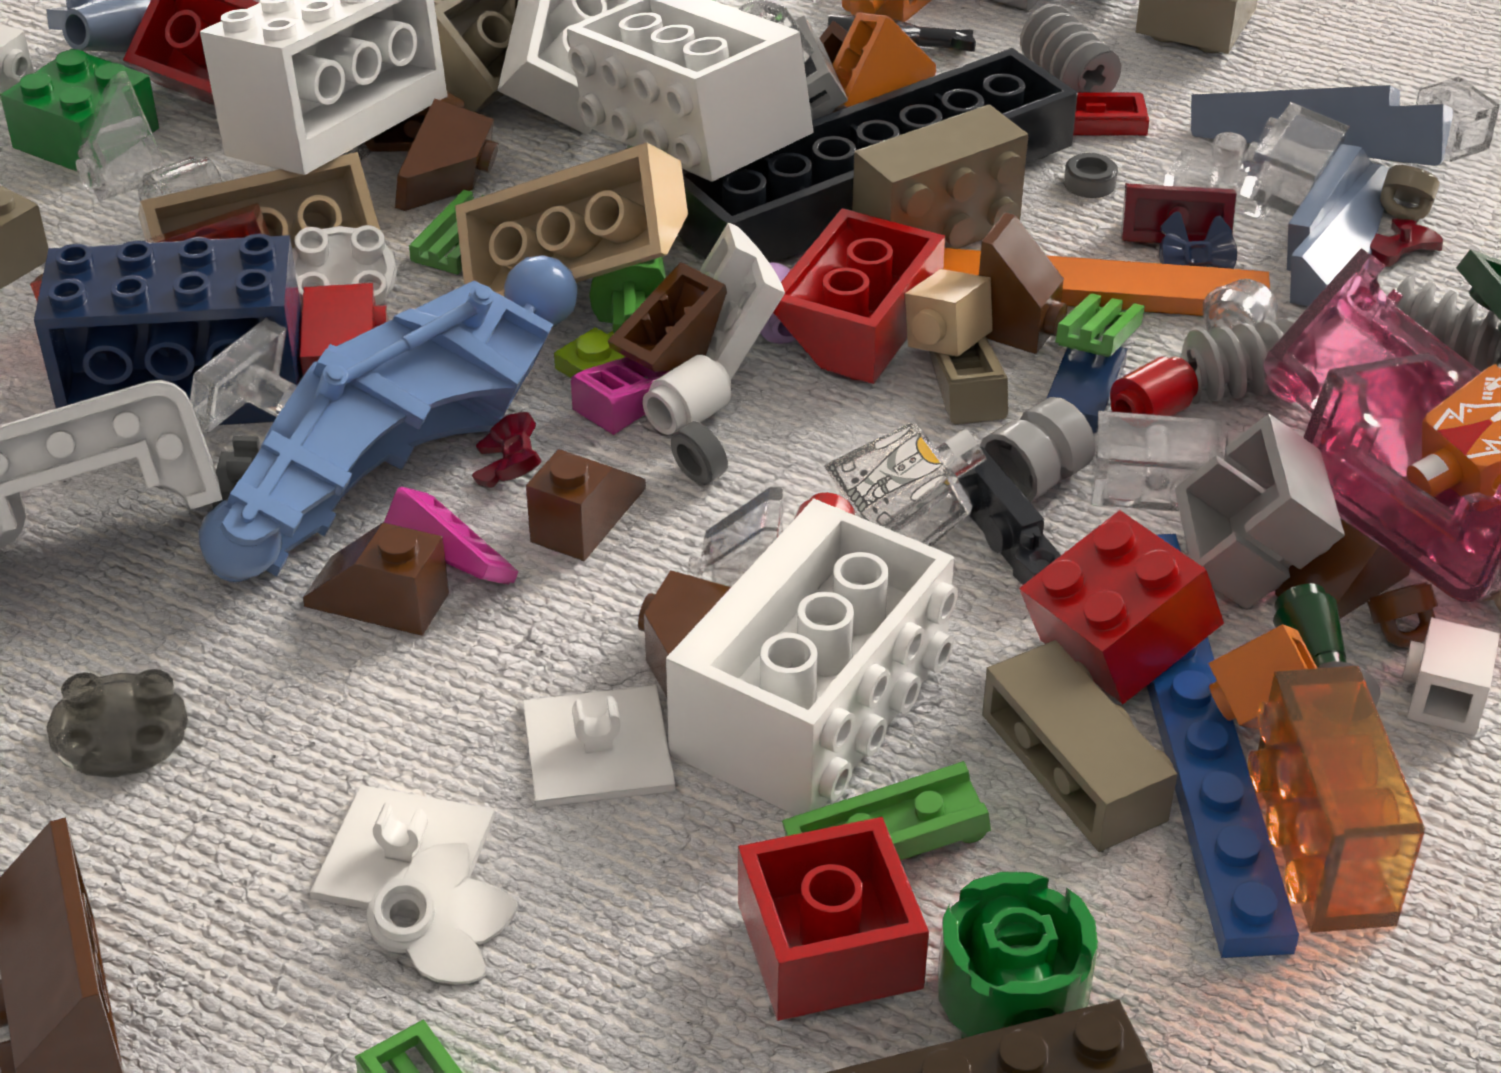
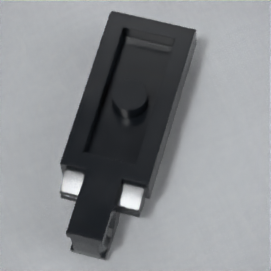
[952,446,1061,585]

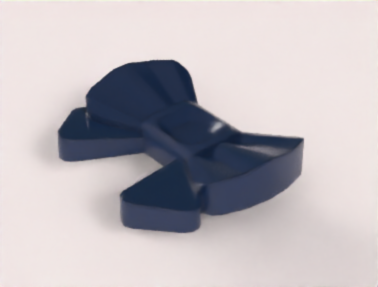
[1159,211,1237,269]

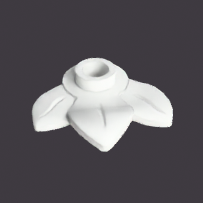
[367,842,518,985]

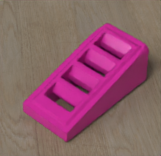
[571,357,670,435]
[384,487,519,585]

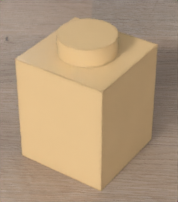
[905,269,992,357]

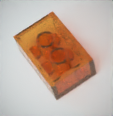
[1248,665,1425,933]

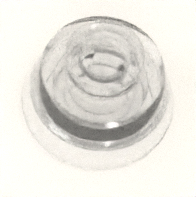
[1202,279,1279,333]

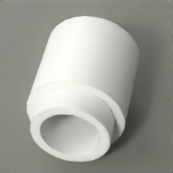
[643,355,731,435]

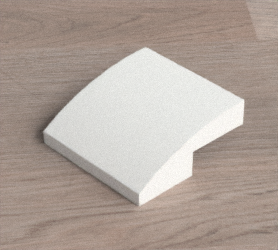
[699,222,785,380]

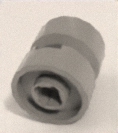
[979,397,1096,503]

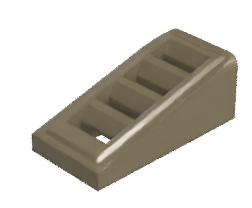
[929,336,1008,425]

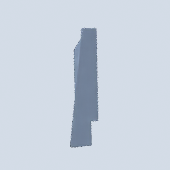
[1191,85,1453,166]
[1287,144,1389,314]

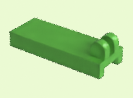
[782,761,991,861]

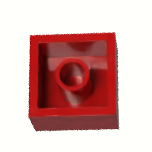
[1019,510,1224,705]
[738,817,929,1021]

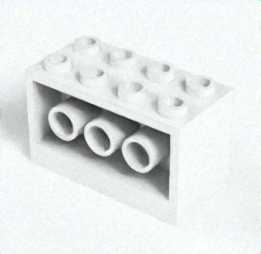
[200,0,447,175]
[566,0,814,182]
[666,499,958,815]

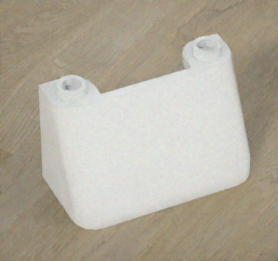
[0,380,222,548]

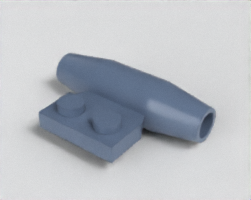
[46,0,151,52]

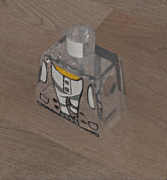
[824,423,987,547]

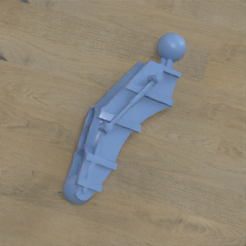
[198,255,578,582]

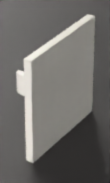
[523,685,675,808]
[310,785,495,919]

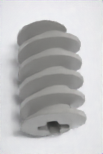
[1020,3,1122,92]
[1384,274,1501,379]
[1181,317,1315,404]

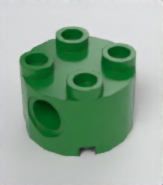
[937,872,1098,1038]

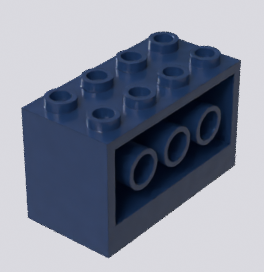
[34,234,303,426]

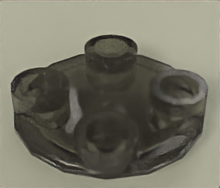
[46,669,188,778]

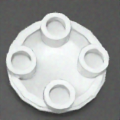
[292,225,397,306]

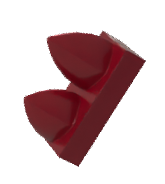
[1121,183,1237,243]

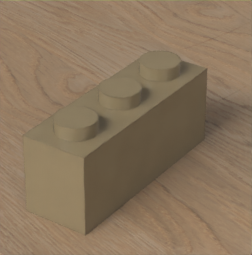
[982,640,1178,852]

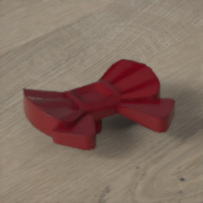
[1370,218,1443,267]
[472,412,542,488]

